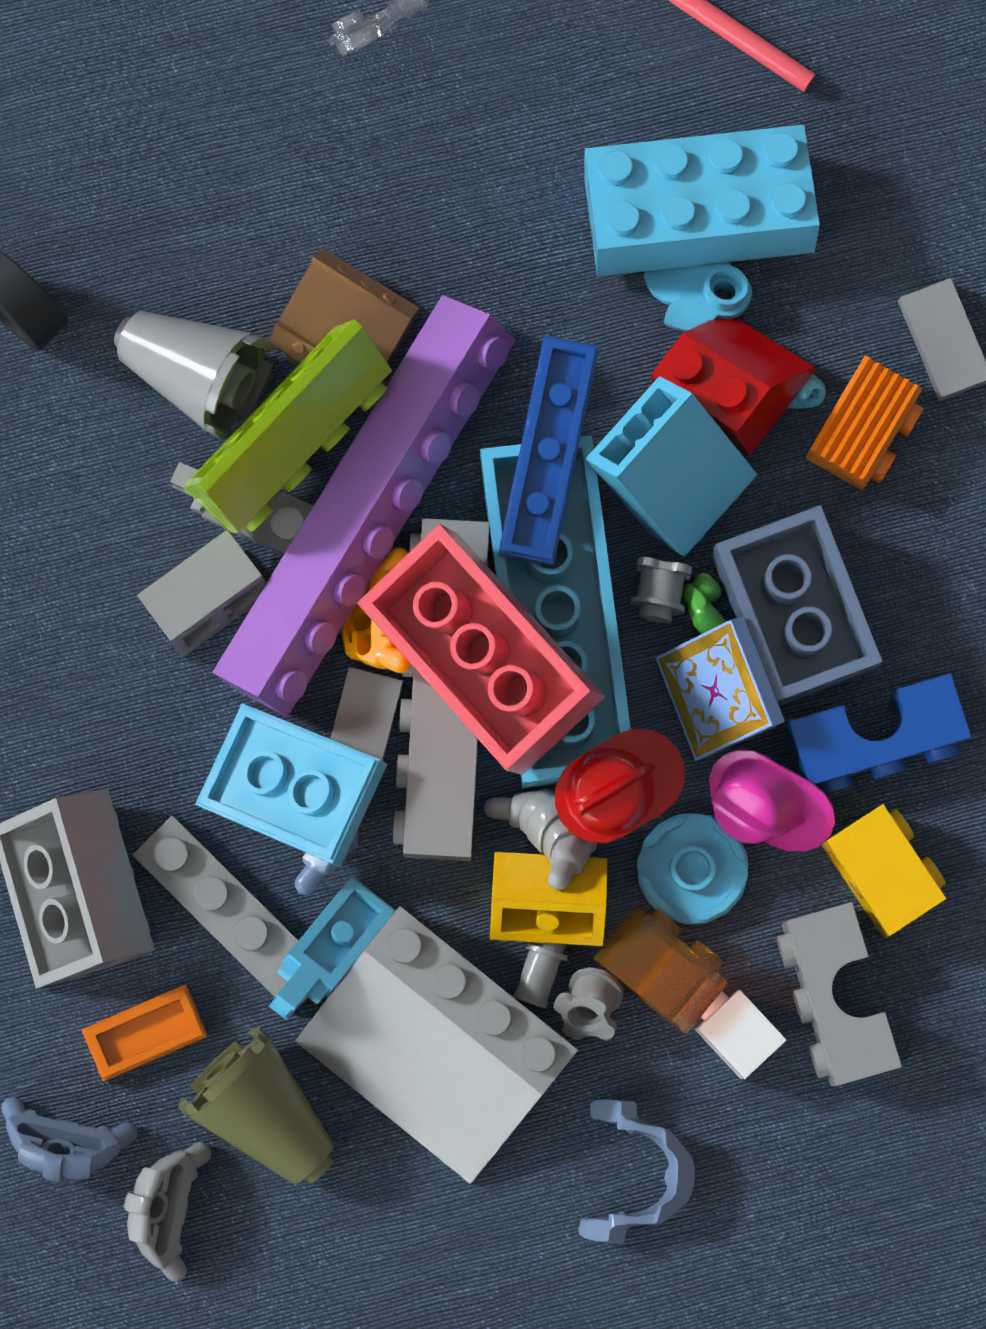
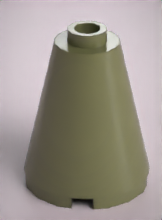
[178,1026,334,1184]

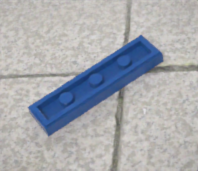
[498,335,599,567]

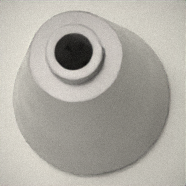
[114,311,273,440]

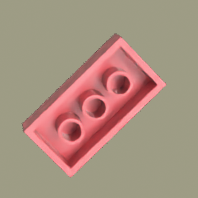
[357,524,605,775]

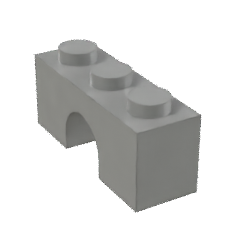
[776,902,902,1086]

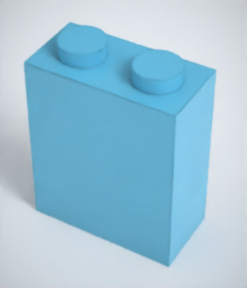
[586,376,757,557]

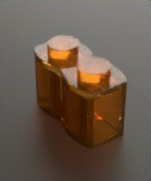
[593,906,729,1035]

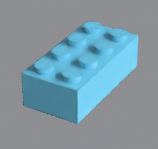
[584,125,820,277]

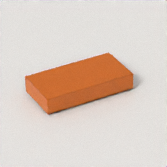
[81,984,209,1082]

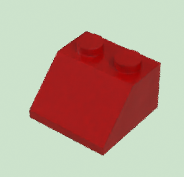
[650,317,815,457]

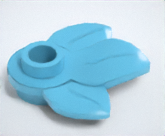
[643,262,752,332]

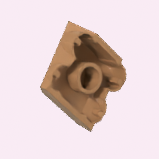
[269,248,419,366]

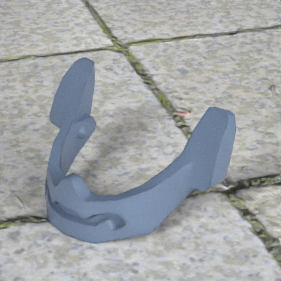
[578,1099,695,1244]

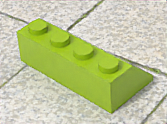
[183,319,392,533]

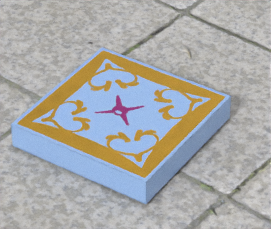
[655,616,785,761]

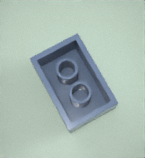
[711,505,883,706]

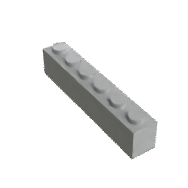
[393,518,489,861]

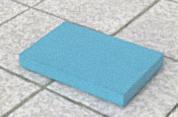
[195,703,387,867]

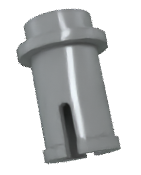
[513,942,568,1008]

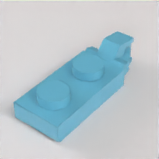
[269,876,396,1021]

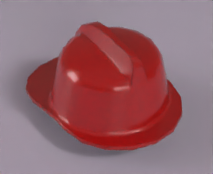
[555,729,685,843]

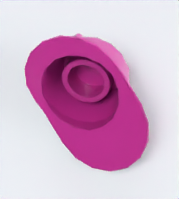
[709,749,836,852]

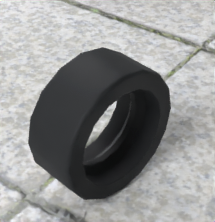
[0,251,69,351]

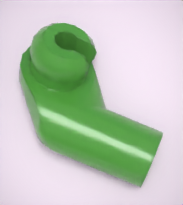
[682,573,727,634]

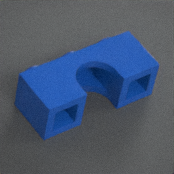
[785,673,971,795]

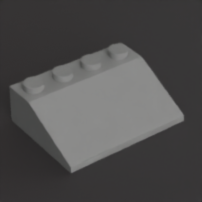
[295,906,578,1184]

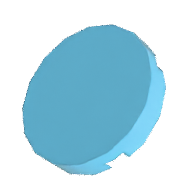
[637,813,748,925]

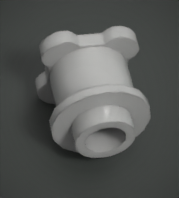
[630,557,692,624]
[554,967,624,1040]

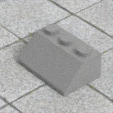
[0,788,155,989]

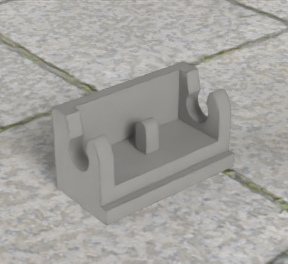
[137,530,266,658]

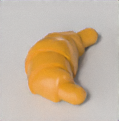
[339,547,411,673]

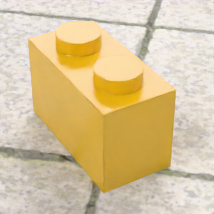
[821,804,946,939]
[490,852,607,946]

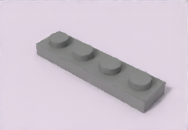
[132,816,308,1014]

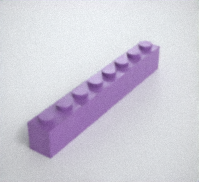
[212,295,516,718]

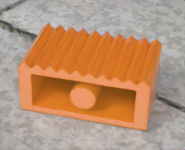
[805,356,924,491]

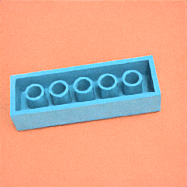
[480,435,631,789]

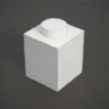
[695,990,786,1079]

